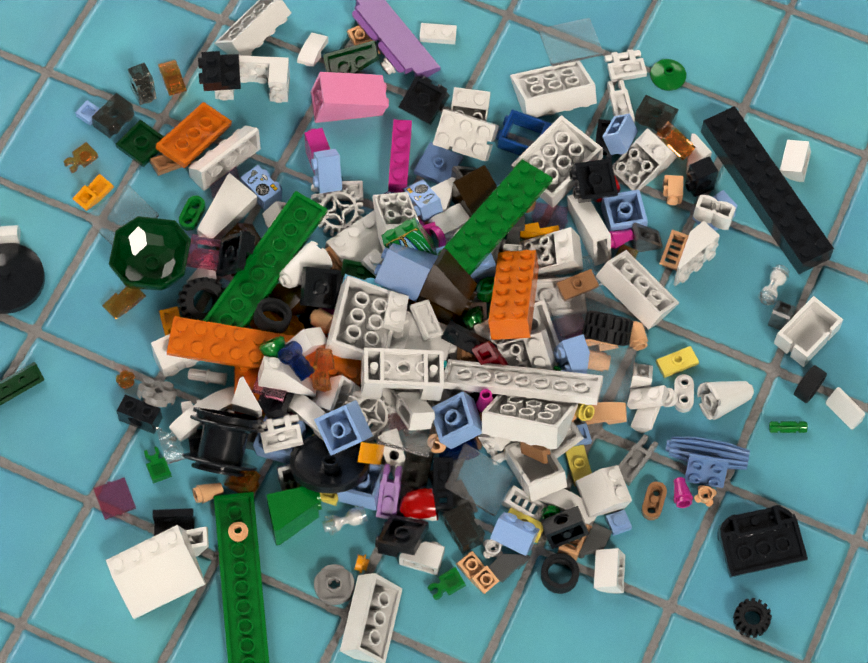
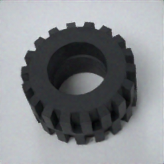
[177,277,225,321]
[582,311,634,346]

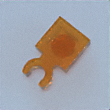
[64,142,99,173]

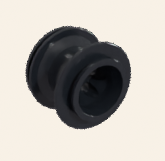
[182,407,264,477]

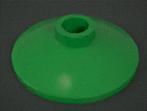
[650,59,686,91]

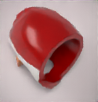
[399,488,439,521]

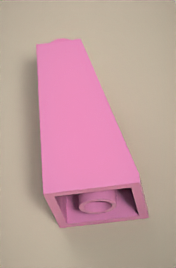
[311,72,389,123]

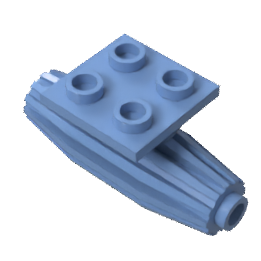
[665,436,750,488]

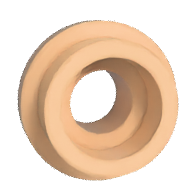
[228,522,248,542]

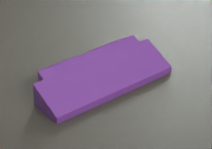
[352,0,440,78]

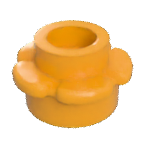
[354,554,370,573]

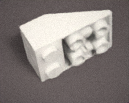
[451,87,491,121]
[612,128,678,191]
[372,192,420,251]
[673,221,720,286]
[520,227,583,275]
[496,329,557,370]

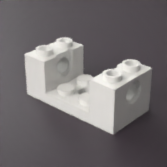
[215,56,290,103]
[361,347,444,401]

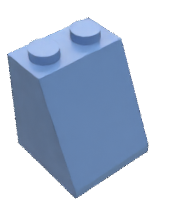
[374,243,438,302]

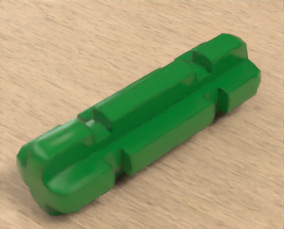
[769,421,808,433]

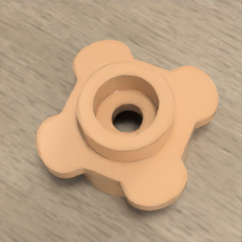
[694,485,717,507]

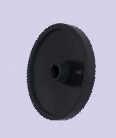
[0,243,45,314]
[290,435,370,493]

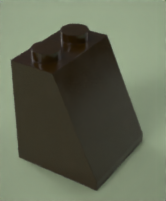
[452,165,497,217]
[419,248,478,316]

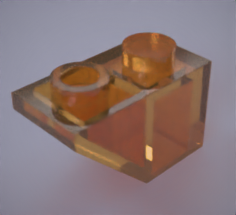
[656,121,696,160]

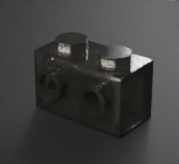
[443,504,485,554]

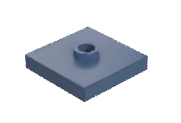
[414,142,463,184]

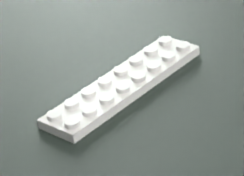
[444,359,603,405]

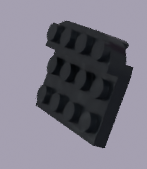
[717,505,808,578]

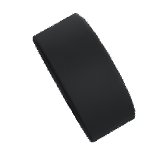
[253,298,292,334]
[794,365,827,403]
[541,553,579,594]

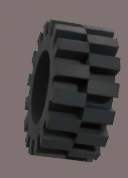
[733,598,772,638]

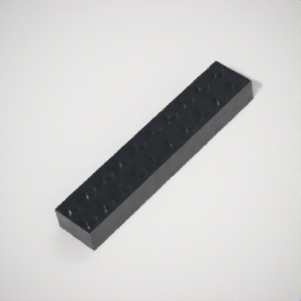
[701,106,834,274]

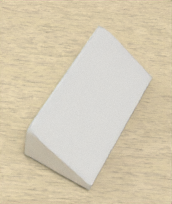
[826,387,865,429]
[631,406,661,434]

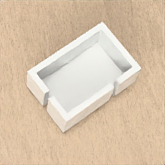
[433,109,499,161]
[774,296,843,367]
[504,441,567,502]

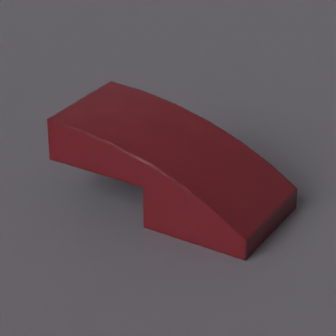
[471,341,509,366]

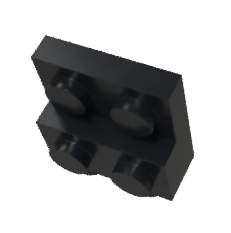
[198,51,241,91]
[399,76,450,125]
[569,158,618,203]
[216,230,255,277]
[300,266,342,309]
[375,514,429,557]

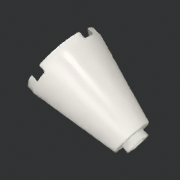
[279,241,333,288]
[697,381,754,420]

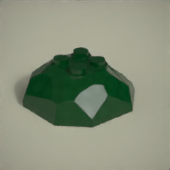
[109,216,191,291]

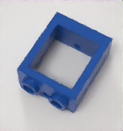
[496,110,552,156]

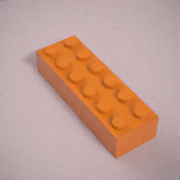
[488,250,539,340]

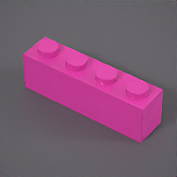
[388,119,412,194]

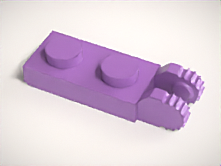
[376,464,402,519]

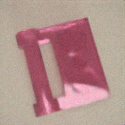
[187,234,221,271]

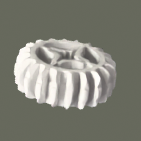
[317,187,364,236]
[343,389,391,442]

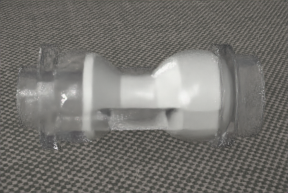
[758,265,789,305]
[322,506,368,536]

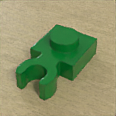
[462,306,484,328]
[144,447,172,484]
[428,567,466,600]

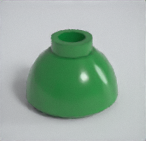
[259,336,285,359]

